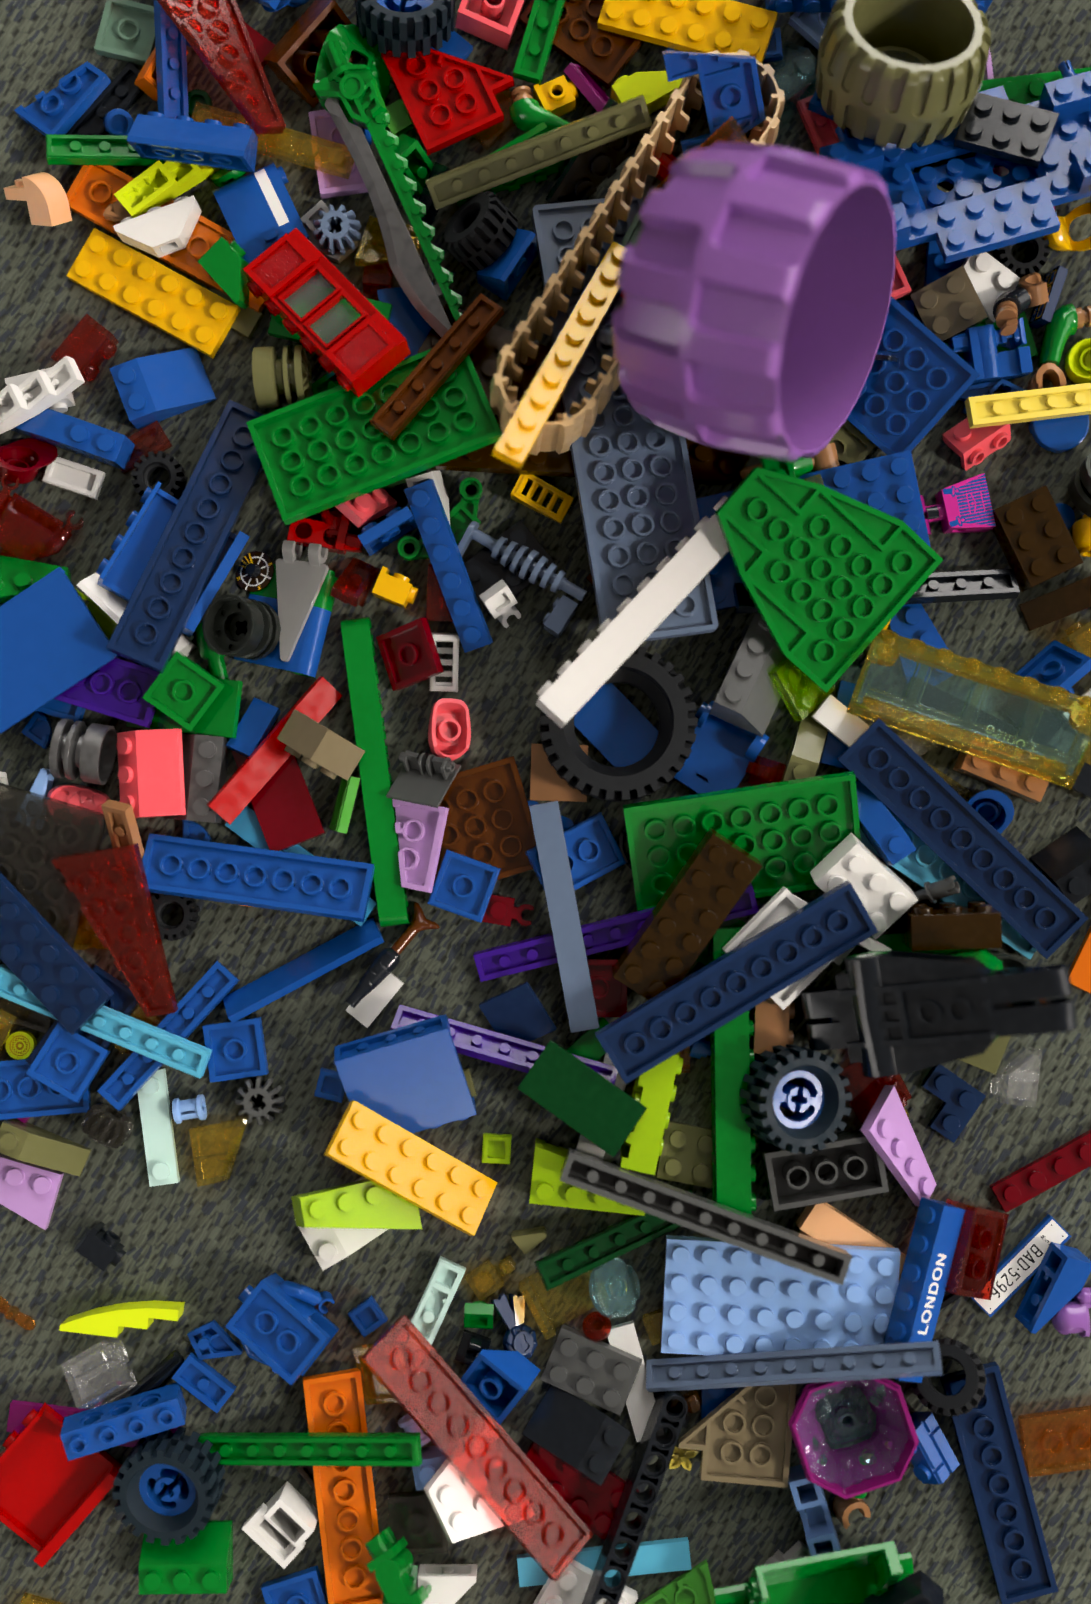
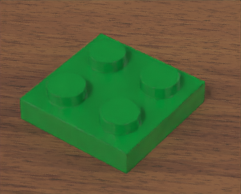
[142,650,225,732]

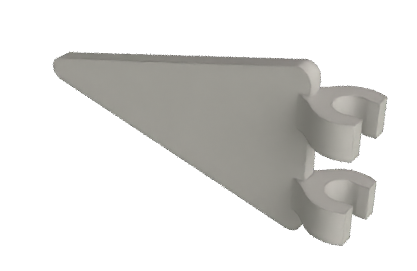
[276,540,329,662]

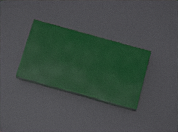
[517,1040,647,1158]

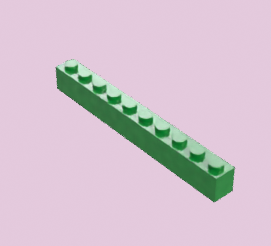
[709,927,756,1215]

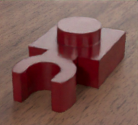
[482,894,534,926]

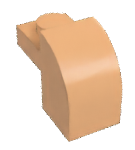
[4,172,72,226]

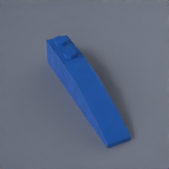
[11,409,135,471]

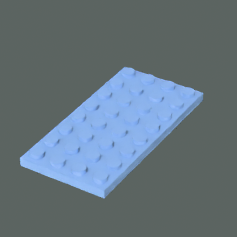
[661,1235,901,1356]

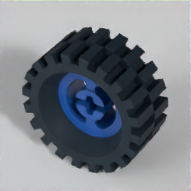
[355,0,455,58]
[740,1044,852,1154]
[112,1427,226,1546]

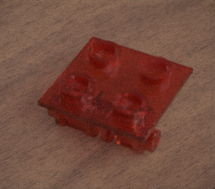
[839,1062,912,1124]

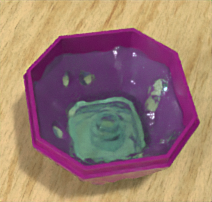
[788,1378,919,1499]

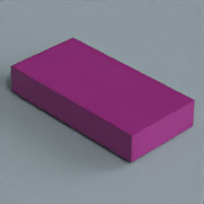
[564,63,609,112]

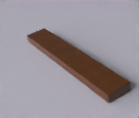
[369,293,504,441]

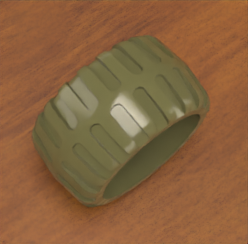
[815,0,991,149]

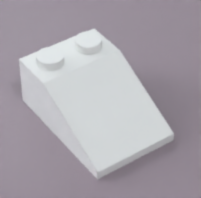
[295,1176,388,1271]

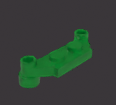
[397,477,483,561]

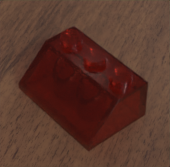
[945,1199,1009,1300]

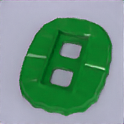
[314,24,392,125]

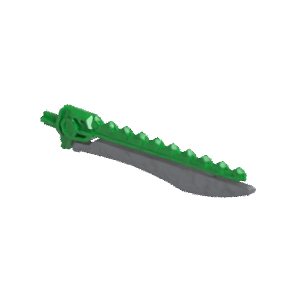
[313,40,463,338]

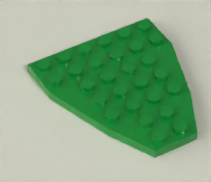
[715,467,943,693]

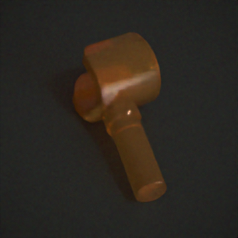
[683,1390,701,1413]

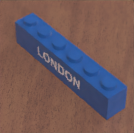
[883,1197,966,1383]

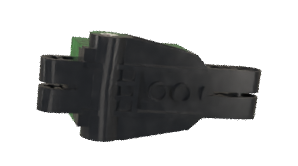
[800,949,1078,1077]

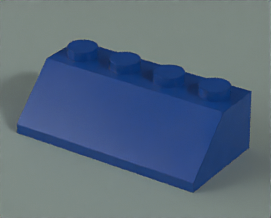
[127,111,258,173]

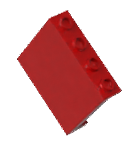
[0,1403,122,1568]

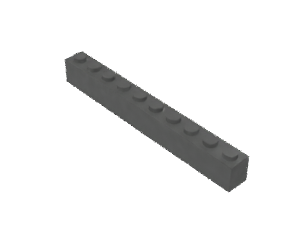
[560,1148,852,1286]

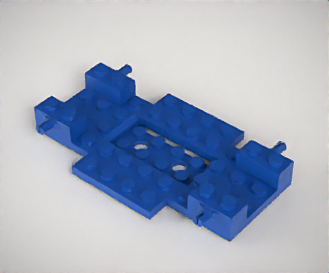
[819,60,1091,264]

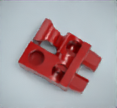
[287,506,367,555]

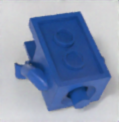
[225,1272,340,1385]

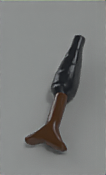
[346,902,440,1008]

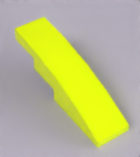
[114,160,220,218]
[59,1300,185,1338]

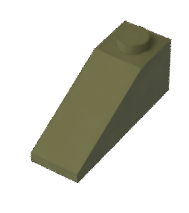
[779,703,828,782]
[0,1118,92,1177]

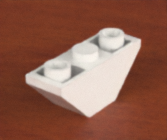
[113,195,202,258]

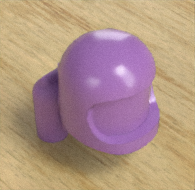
[1051,1287,1091,1337]

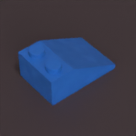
[109,347,216,430]

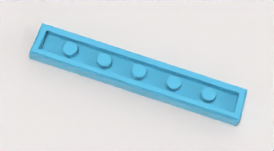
[517,1537,692,1587]

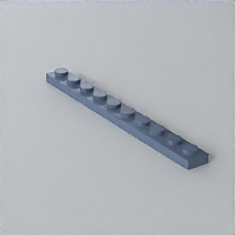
[646,1341,943,1392]

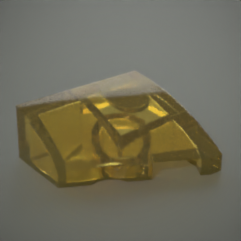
[189,1118,248,1187]

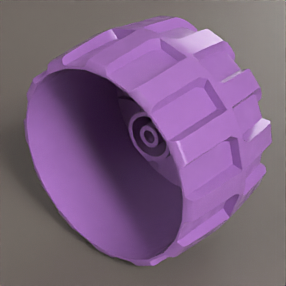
[612,142,896,462]

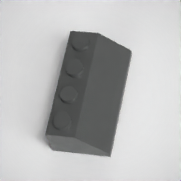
[710,613,795,737]

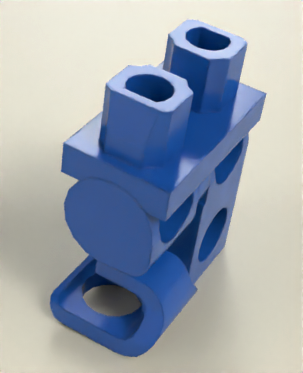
[947,318,1033,385]

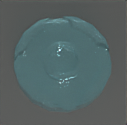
[589,1258,640,1318]

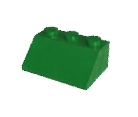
[139,1520,233,1595]

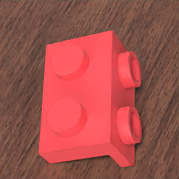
[942,418,1011,471]

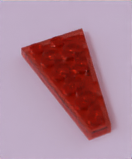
[157,0,286,134]
[51,843,178,1017]

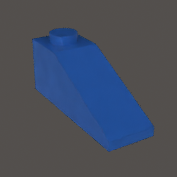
[856,780,917,866]
[1015,1242,1091,1334]

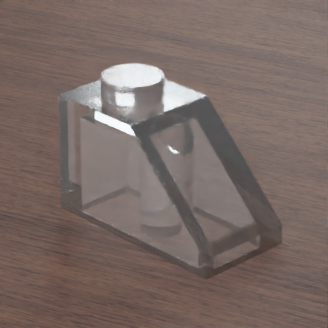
[990,1046,1042,1108]

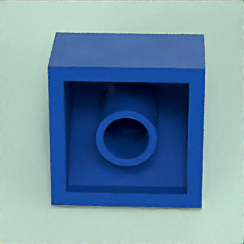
[477,229,537,301]
[454,1350,540,1425]

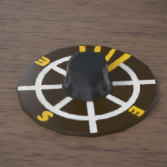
[235,551,274,592]

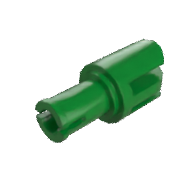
[196,622,229,680]

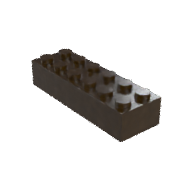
[612,828,762,1000]

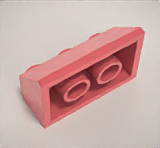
[116,729,186,818]

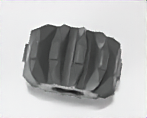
[235,1075,285,1126]

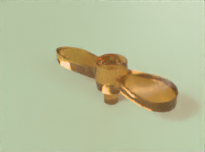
[0,1296,36,1330]

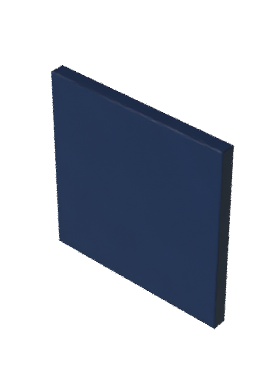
[479,982,556,1042]

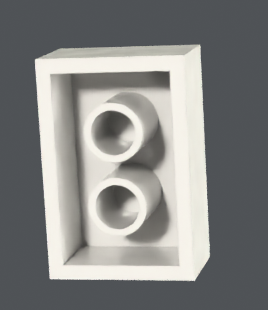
[810,833,918,939]

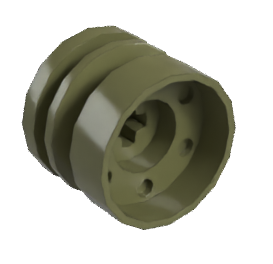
[252,345,312,408]

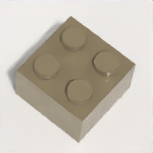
[277,709,365,781]

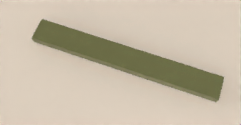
[425,95,652,210]

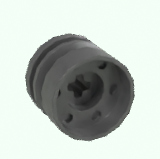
[49,718,117,785]

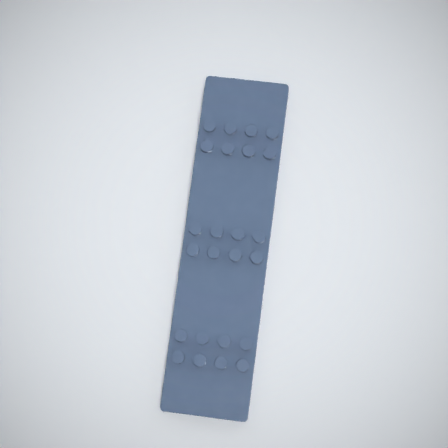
[532,197,718,642]

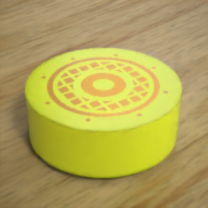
[6,1030,37,1060]

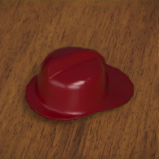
[0,438,58,485]

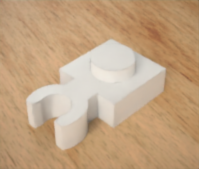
[479,579,521,628]

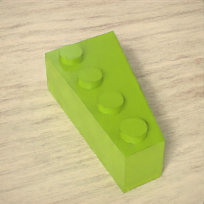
[620,1052,683,1175]
[529,1138,645,1216]
[291,1179,422,1229]

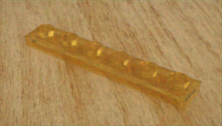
[191,102,354,179]

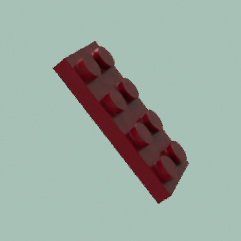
[511,1442,639,1541]

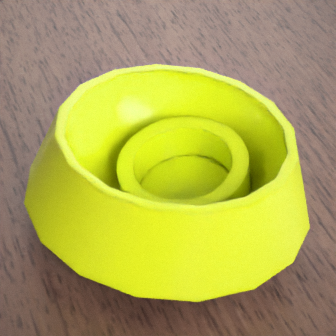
[1065,338,1091,384]

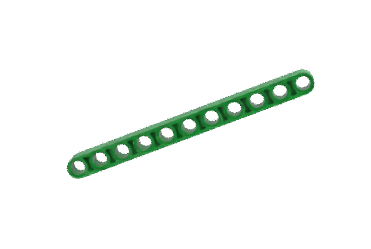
[341,617,410,927]

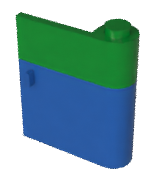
[234,564,340,678]

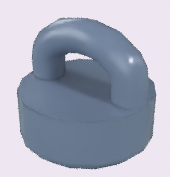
[595,326,614,356]

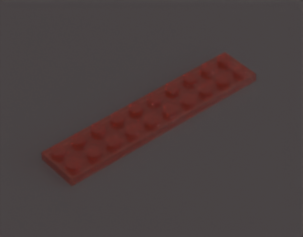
[360,1315,593,1581]

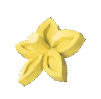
[668,1445,700,1471]

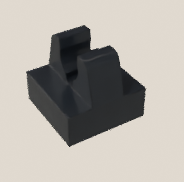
[455,1329,491,1365]

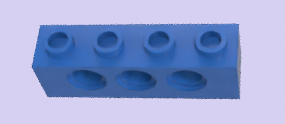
[60,1382,187,1461]

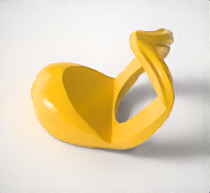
[1043,202,1091,251]

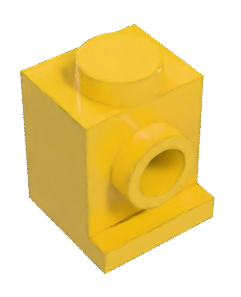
[533,75,578,117]
[372,566,419,609]

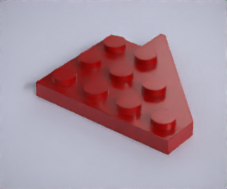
[380,48,514,156]

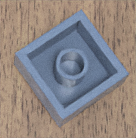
[543,595,578,639]

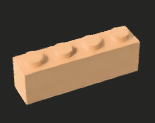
[796,1202,906,1281]

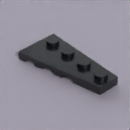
[546,97,651,204]

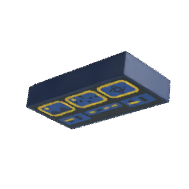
[1028,265,1068,329]

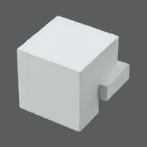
[242,1481,318,1569]

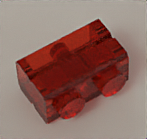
[50,314,119,385]

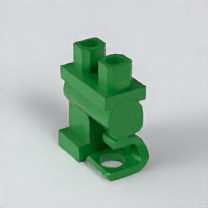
[365,1526,432,1604]

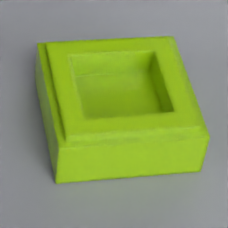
[482,1133,512,1164]

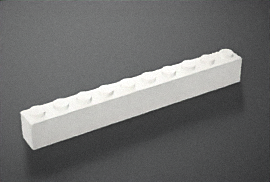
[536,496,729,729]

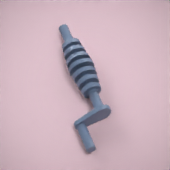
[422,520,587,601]

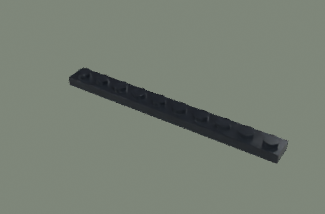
[733,568,1020,614]

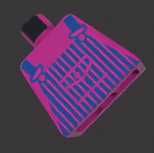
[924,473,996,533]

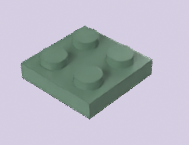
[94,0,155,66]

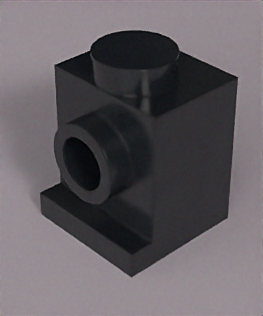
[76,1221,127,1272]

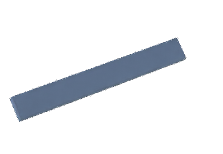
[529,800,599,1033]

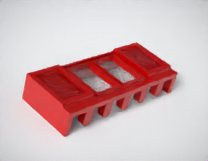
[243,228,411,398]

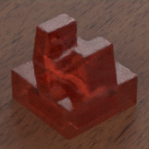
[746,756,786,785]

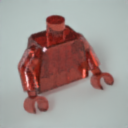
[0,472,84,561]

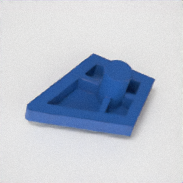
[187,1320,243,1360]

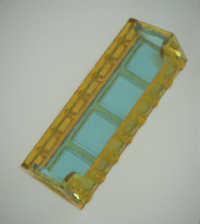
[846,630,1091,789]

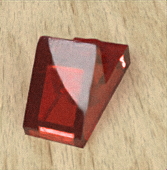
[330,557,380,607]

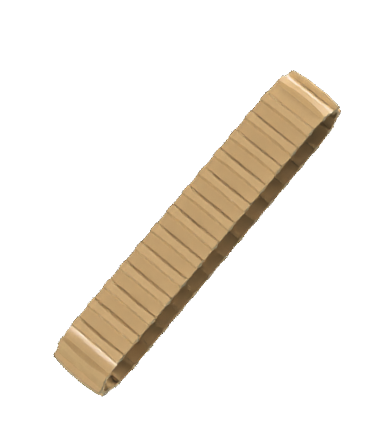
[490,49,785,456]

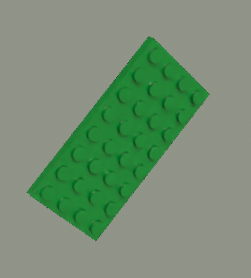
[246,348,502,525]
[623,771,861,911]

